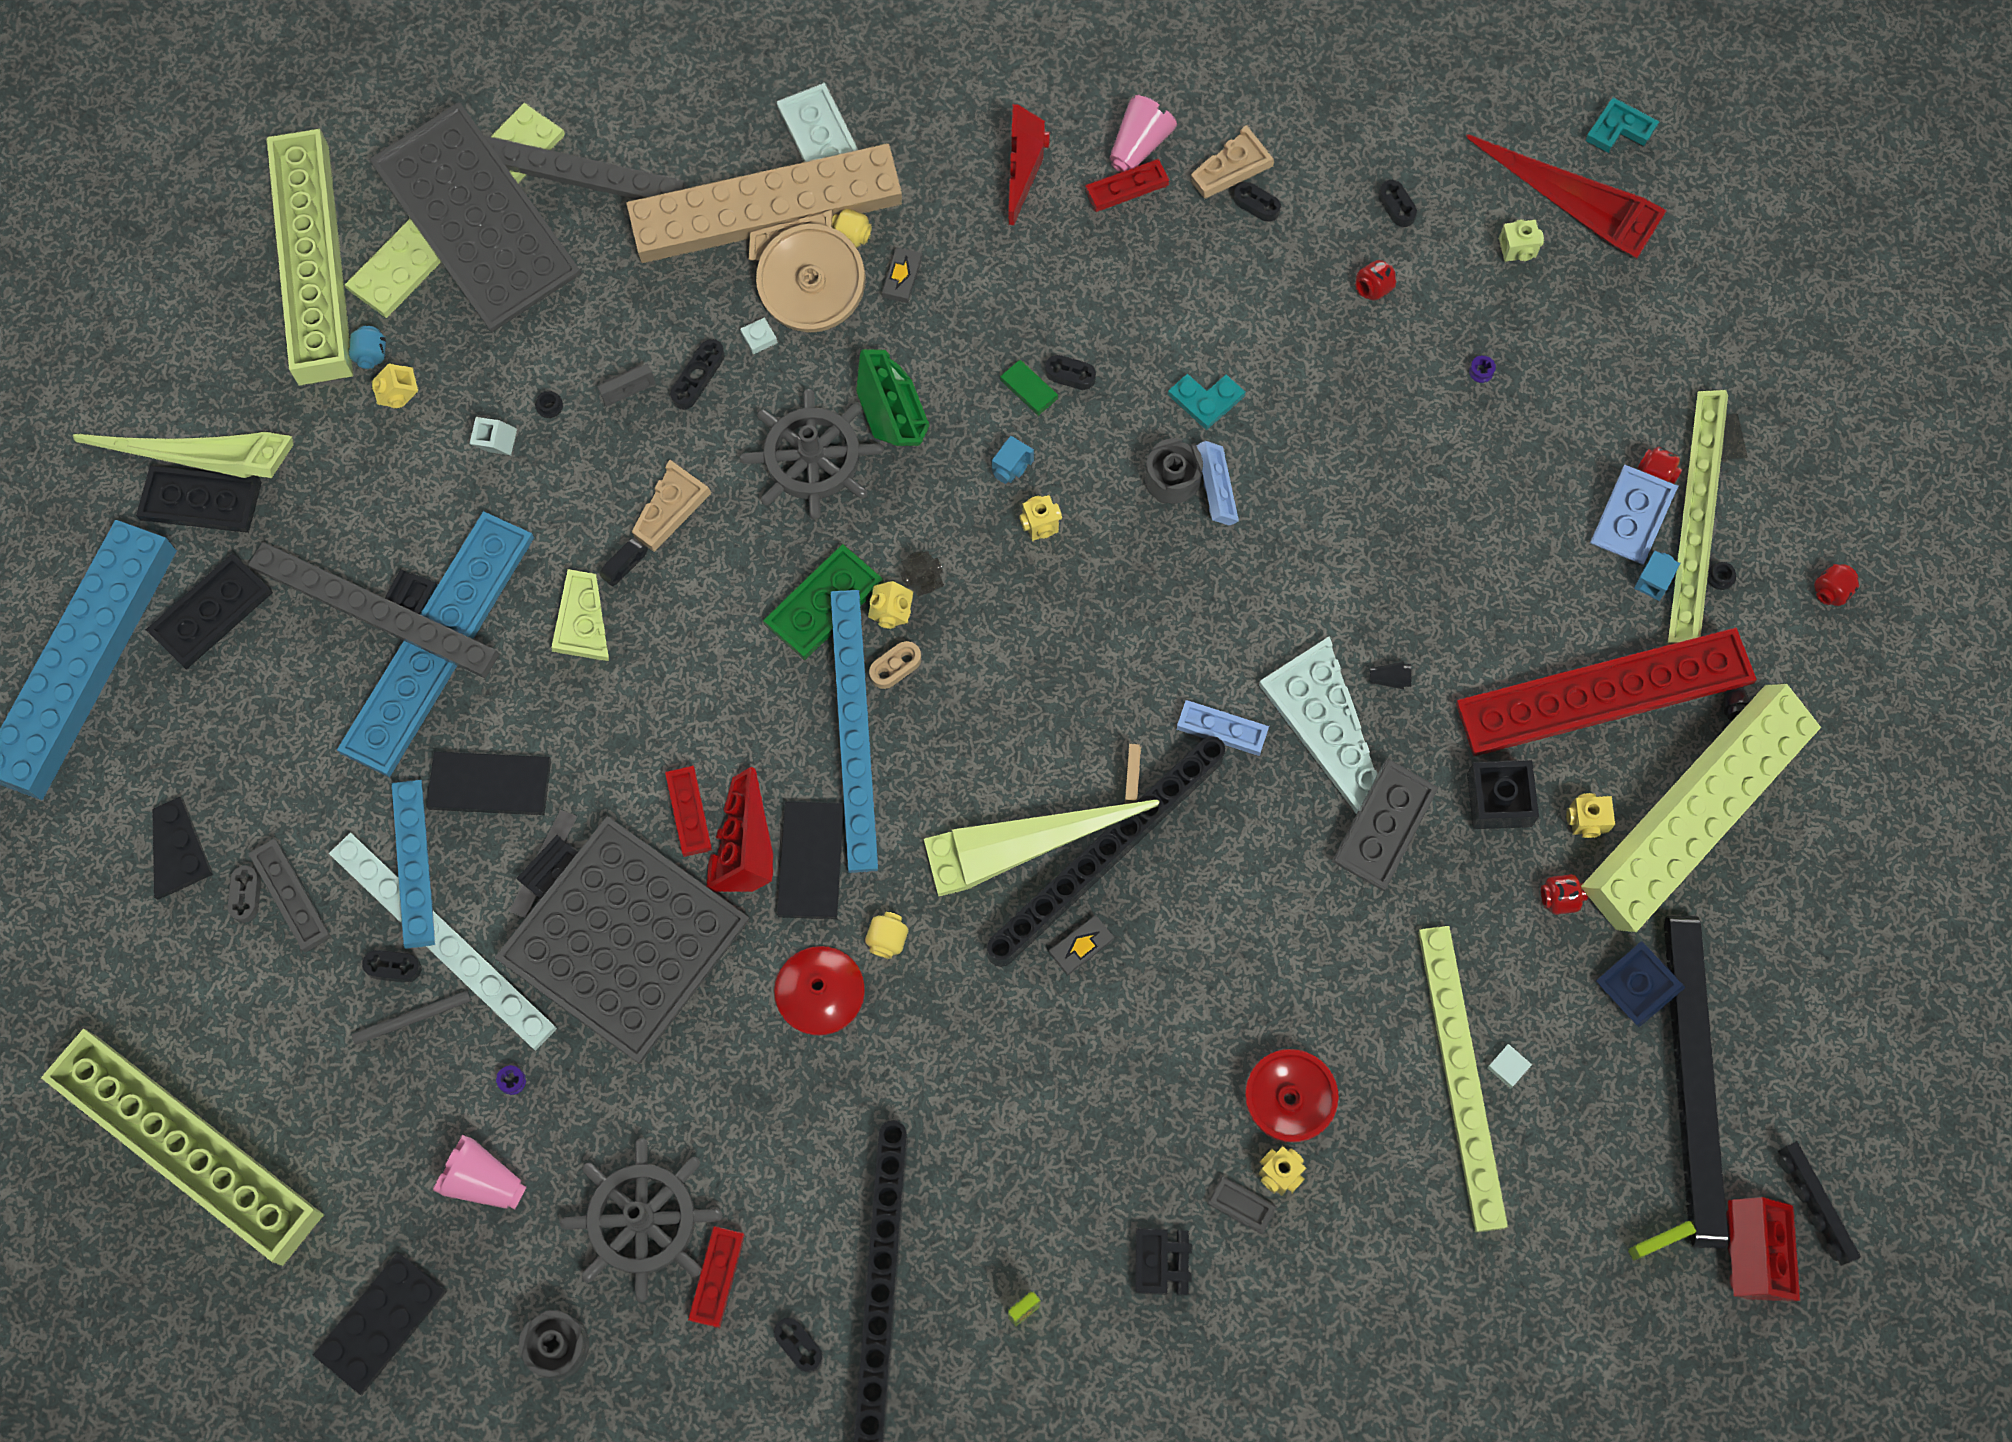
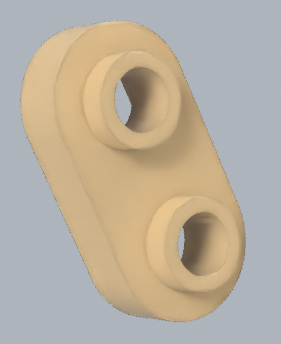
[869,641,921,689]

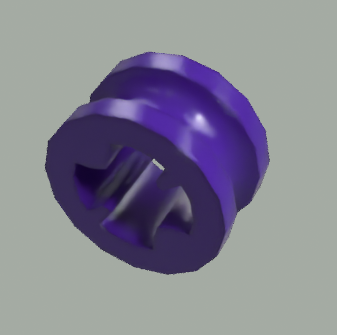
[1469,355,1496,383]
[496,1065,526,1095]

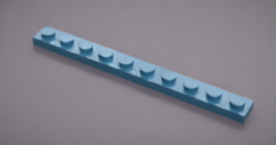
[831,590,878,873]

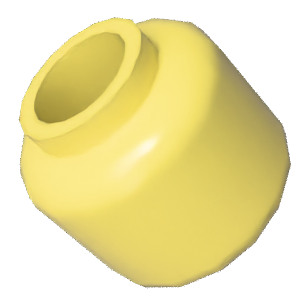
[832,209,872,248]
[865,912,908,959]

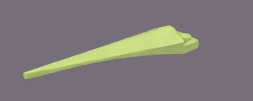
[73,432,293,478]
[924,800,1160,896]

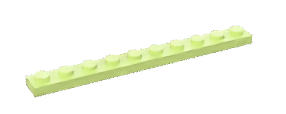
[1668,390,1728,645]
[1418,926,1508,1232]

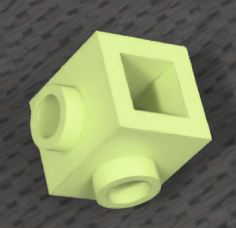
[1499,220,1544,262]

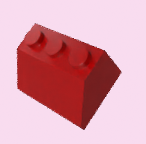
[1726,1197,1800,1301]

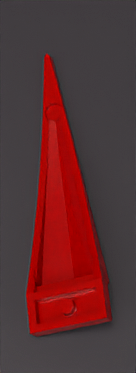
[1466,135,1667,259]

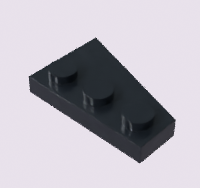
[152,797,213,900]

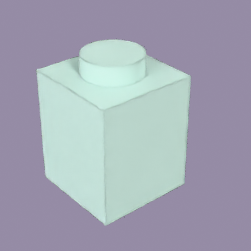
[470,417,517,455]

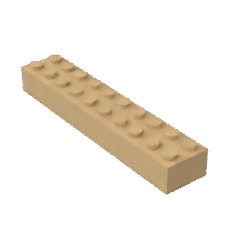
[626,143,902,263]

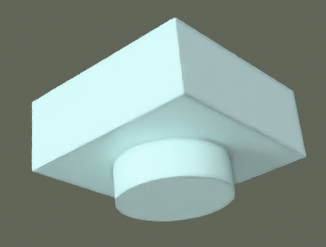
[740,317,777,354]

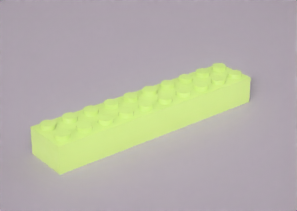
[267,129,353,385]
[1581,684,1821,932]
[41,1028,324,1266]

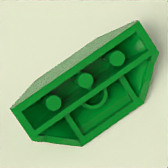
[856,349,930,446]

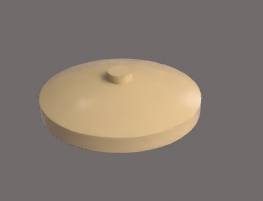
[756,224,865,332]

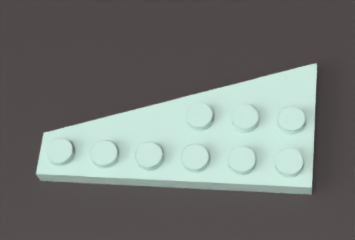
[1259,636,1377,814]

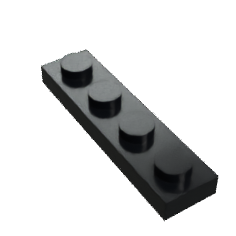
[1778,1141,1861,1266]

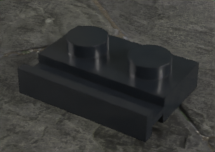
[385,569,438,614]
[517,835,578,900]

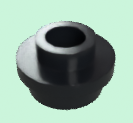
[535,391,563,418]
[1707,562,1736,590]

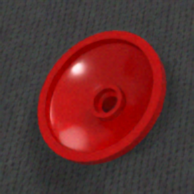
[774,946,865,1036]
[1245,1049,1339,1142]

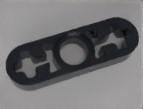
[670,339,725,410]

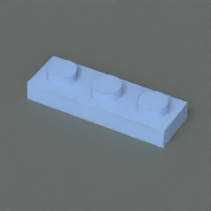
[1197,441,1239,525]
[1176,700,1269,756]

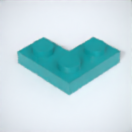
[1585,97,1660,153]
[1168,374,1246,430]

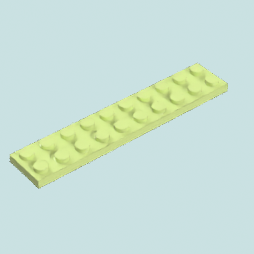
[345,103,565,318]

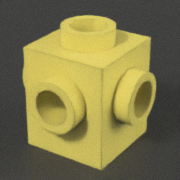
[372,364,418,408]
[1019,495,1062,541]
[868,581,913,629]
[1566,793,1615,838]
[1259,1146,1306,1196]

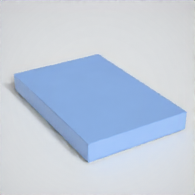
[1590,465,1678,565]

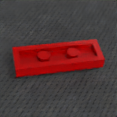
[1085,159,1169,212]
[665,765,713,857]
[688,1226,745,1329]

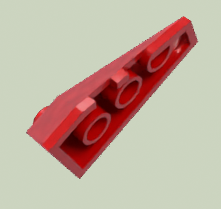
[1009,104,1050,225]
[707,767,774,892]

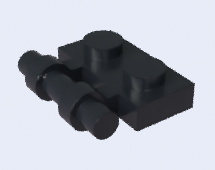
[1135,1228,1192,1296]

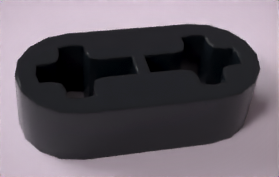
[1378,180,1417,227]
[1234,182,1281,222]
[1045,355,1096,390]
[600,538,648,586]
[362,950,422,983]
[774,1318,823,1373]

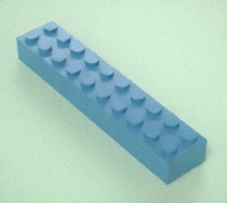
[0,520,177,800]

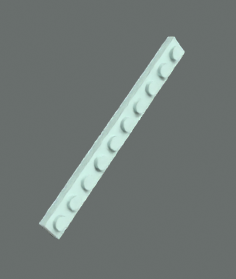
[329,833,557,1051]

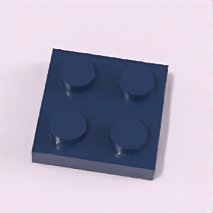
[1596,941,1685,1027]

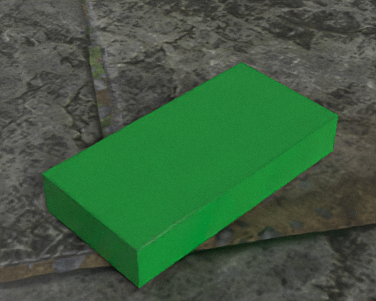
[1000,360,1058,416]

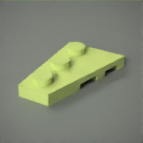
[551,569,609,661]

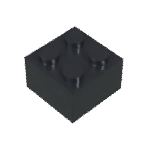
[1467,760,1539,830]

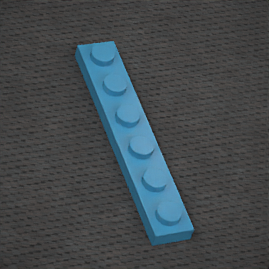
[392,780,436,949]

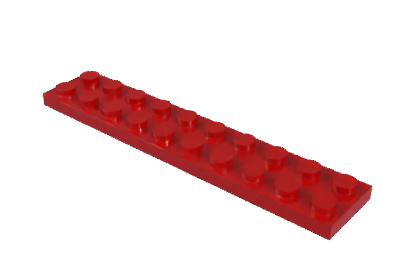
[1456,627,1757,757]

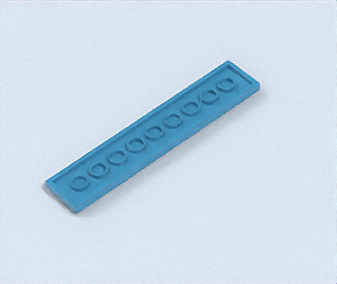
[337,511,534,778]

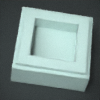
[1487,1044,1532,1089]

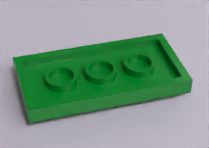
[763,544,884,661]

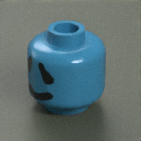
[349,326,386,369]

